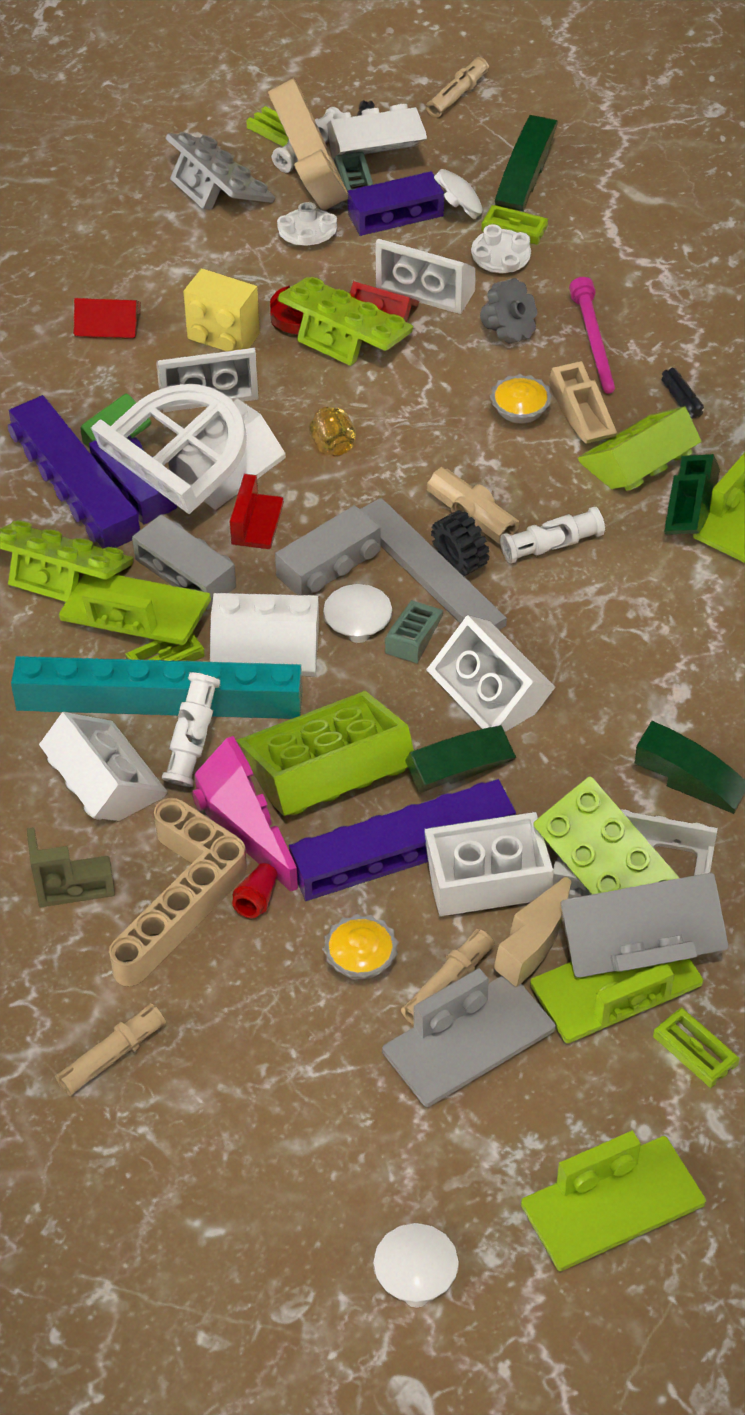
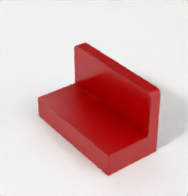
[350,281,420,322]
[73,298,141,338]
[230,474,284,549]

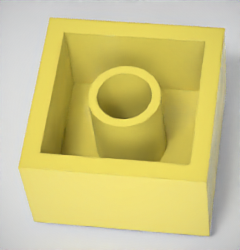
[183,268,260,351]

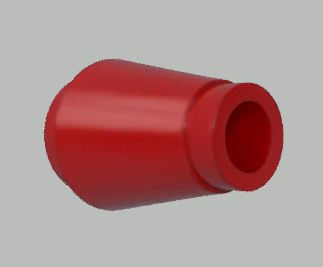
[232,863,278,918]

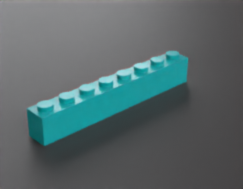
[11,656,303,719]

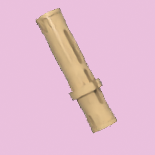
[426,57,489,118]
[401,929,494,1025]
[55,1003,166,1096]

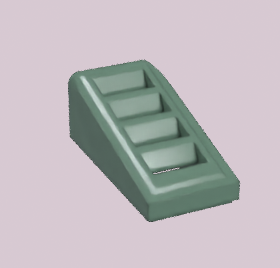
[334,151,373,204]
[385,600,443,664]

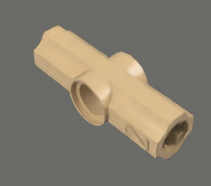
[427,467,519,543]

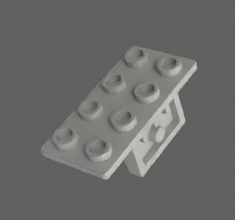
[166,132,275,210]
[561,873,728,977]
[382,968,556,1107]

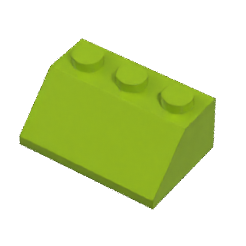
[577,406,702,491]

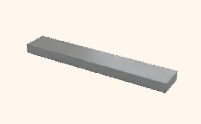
[360,498,507,630]

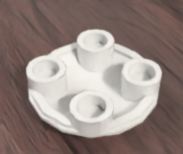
[434,169,483,219]
[277,202,337,246]
[471,224,531,273]
[323,584,392,643]
[374,1223,459,1308]

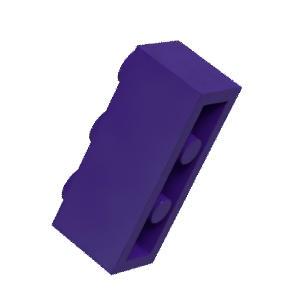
[348,171,444,236]
[89,435,177,525]

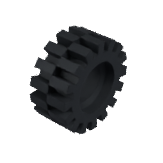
[431,510,490,576]

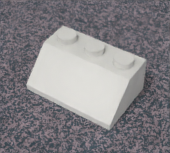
[326,104,427,159]
[376,239,475,314]
[156,348,258,412]
[168,399,286,510]
[210,593,319,676]
[427,615,555,732]
[39,712,168,821]
[425,812,553,917]

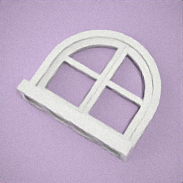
[91,384,247,514]

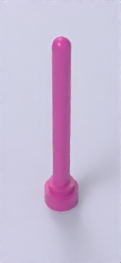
[569,277,615,394]

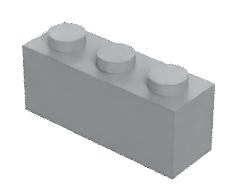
[275,505,381,595]
[132,514,236,610]

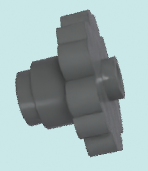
[480,278,537,344]

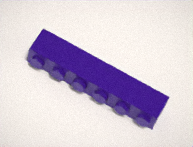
[8,395,140,548]
[289,779,516,902]

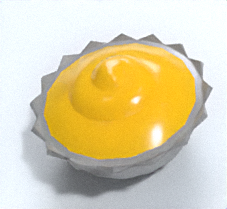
[489,374,553,423]
[322,914,399,980]

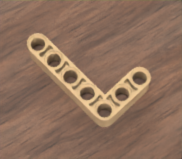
[268,78,348,211]
[109,798,247,986]

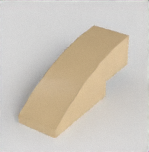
[549,361,617,444]
[494,876,571,988]

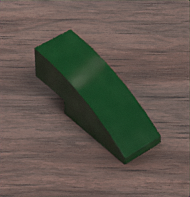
[664,454,720,535]
[634,721,745,814]
[405,725,516,793]

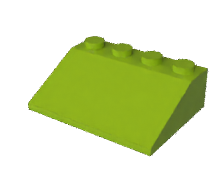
[236,691,414,816]

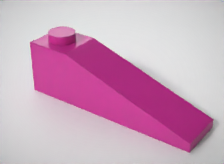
[192,736,298,892]

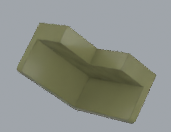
[27,827,115,908]

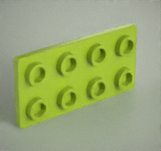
[278,277,414,366]
[693,452,745,563]
[0,520,134,602]
[59,574,211,645]
[533,777,679,895]
[530,958,703,1044]
[521,1130,706,1271]

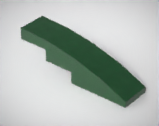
[495,115,558,212]

